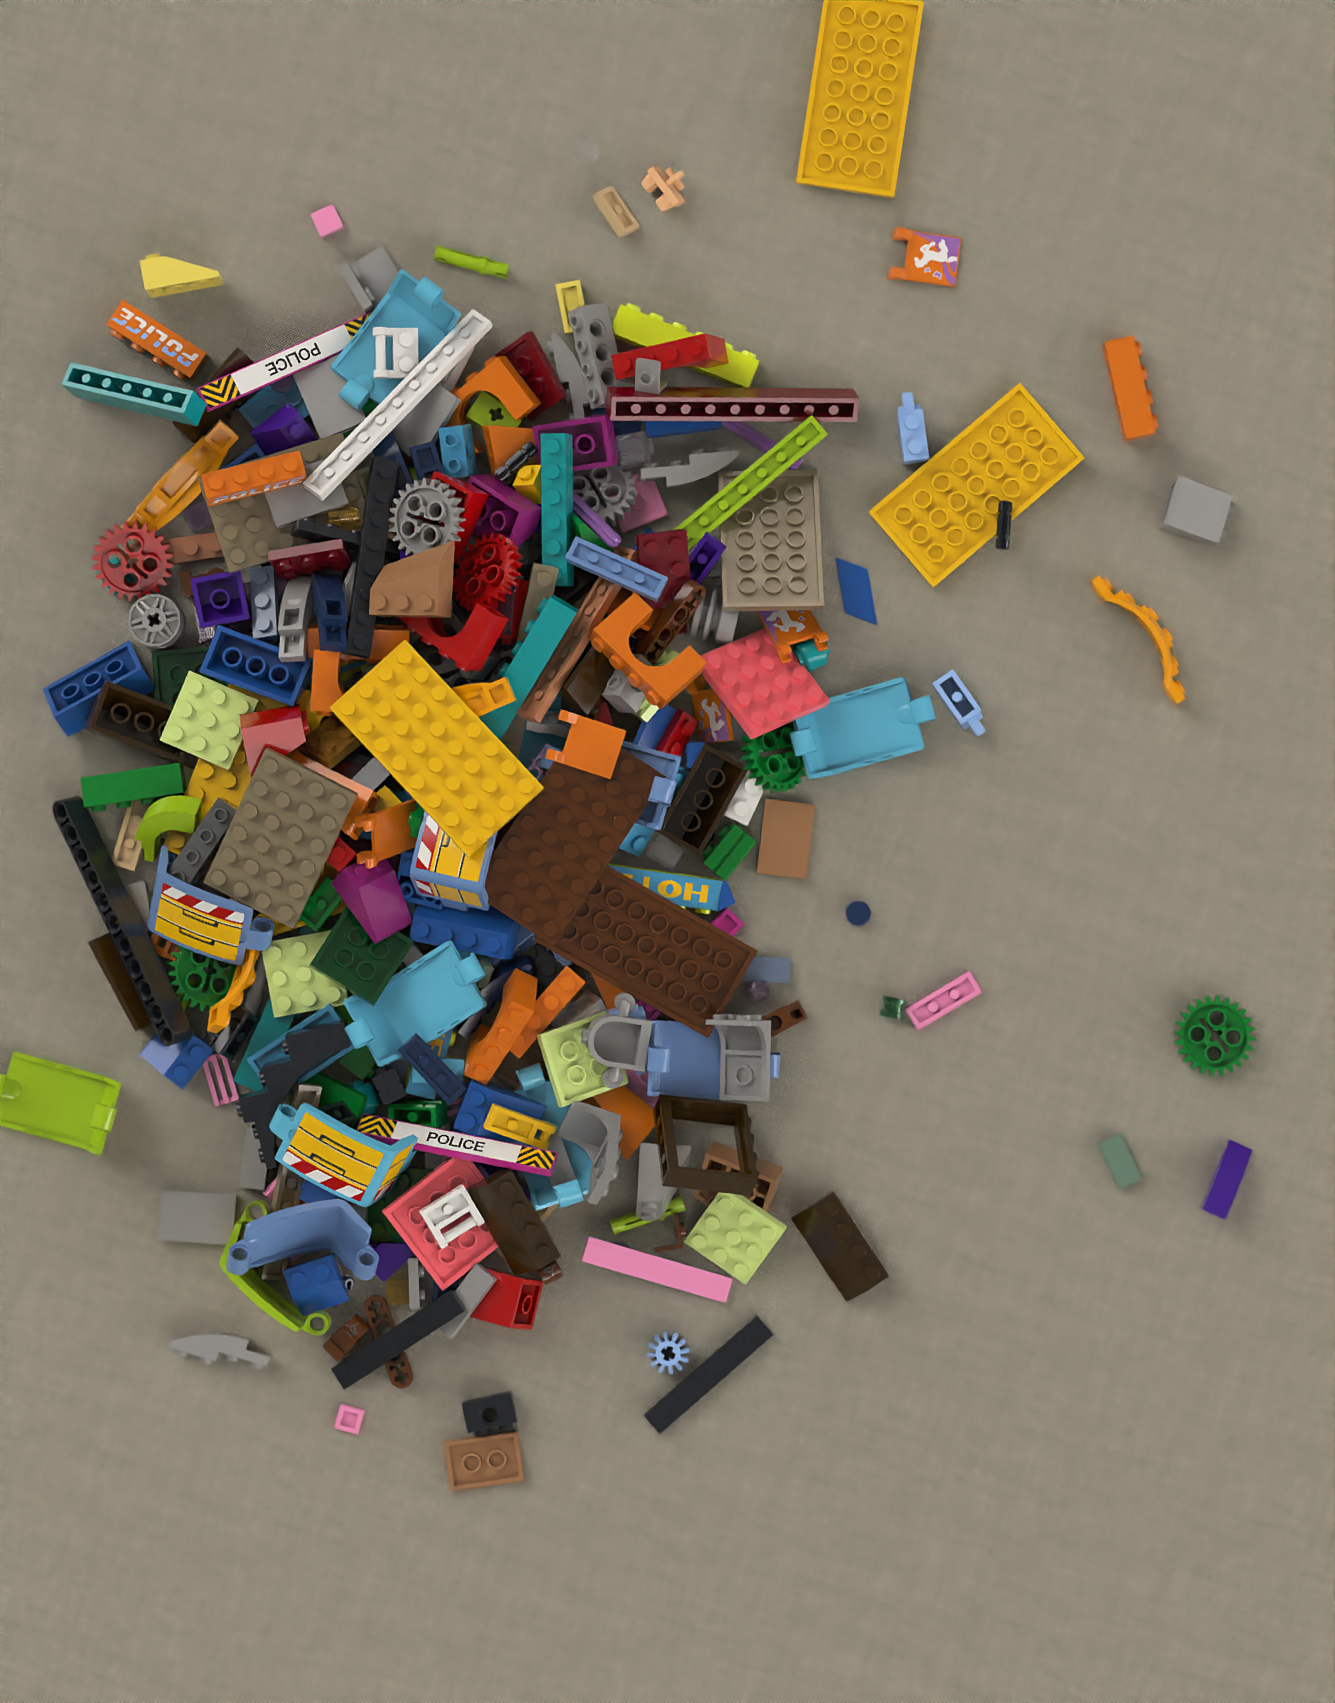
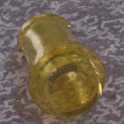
[328,506,360,526]

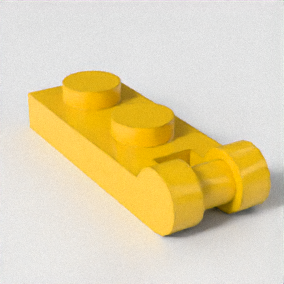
[483,1103,557,1150]

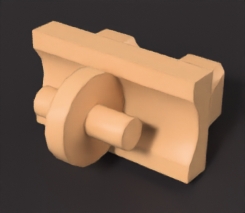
[641,166,686,211]

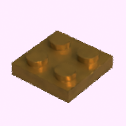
[297,715,362,769]

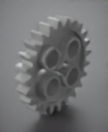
[573,463,637,526]
[388,478,466,556]

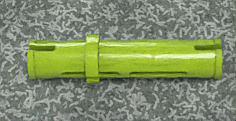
[434,245,510,280]
[610,1195,686,1235]

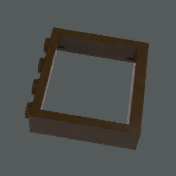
[653,1094,760,1196]

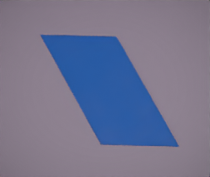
[835,557,877,625]

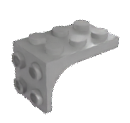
[705,1014,771,1102]
[557,1101,623,1205]

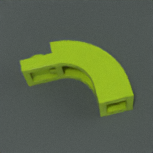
[135,795,202,862]

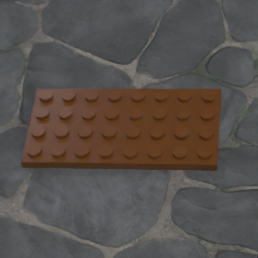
[485,747,666,946]
[533,865,758,1038]

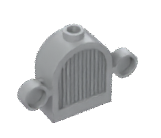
[581,992,652,1088]

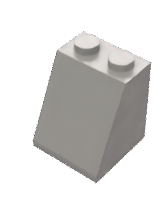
[1158,476,1235,546]
[636,1143,691,1221]

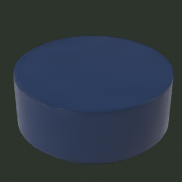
[846,901,871,926]

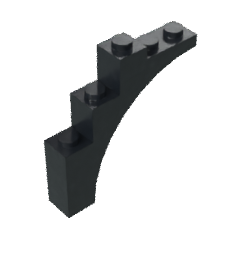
[236,1018,352,1169]

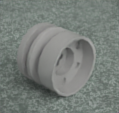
[689,587,740,646]
[128,594,185,650]

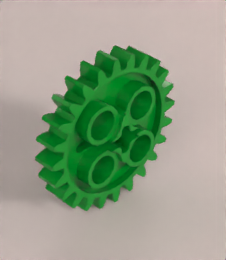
[740,722,806,793]
[167,944,236,1011]
[1173,995,1256,1076]

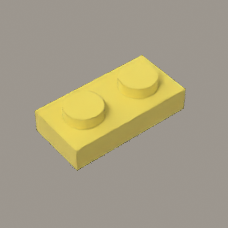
[555,280,585,335]

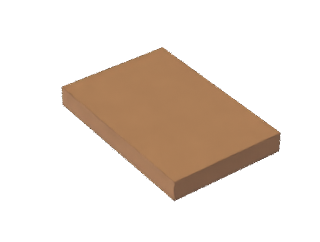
[756,799,815,879]
[443,1430,525,1492]

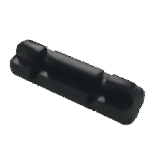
[495,442,538,482]
[995,501,1012,550]

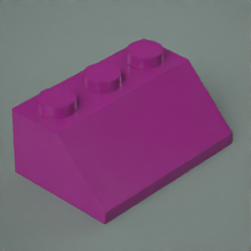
[468,474,542,547]

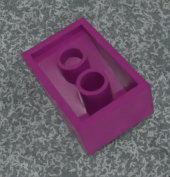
[532,414,619,471]
[331,859,412,944]

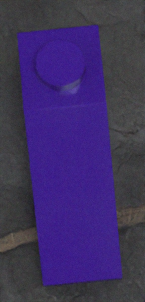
[689,532,727,594]

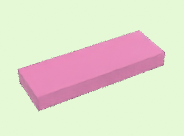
[905,971,982,1031]

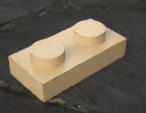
[592,185,640,238]

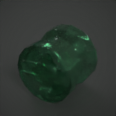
[879,996,907,1021]

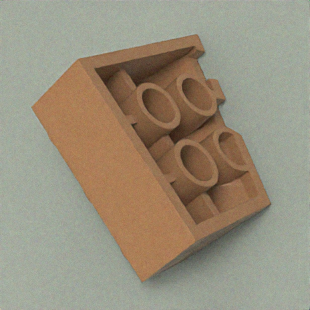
[369,541,455,618]
[693,1141,784,1213]

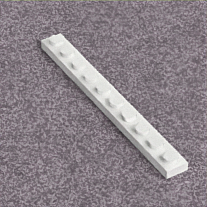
[303,309,493,501]

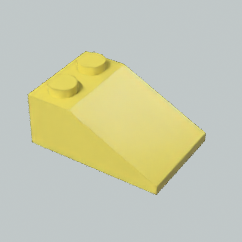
[140,254,224,298]

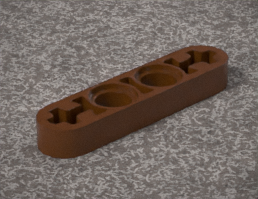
[635,580,706,665]
[364,1294,413,1389]

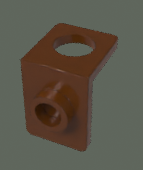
[654,1213,687,1253]

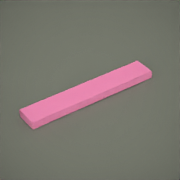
[581,1236,732,1303]

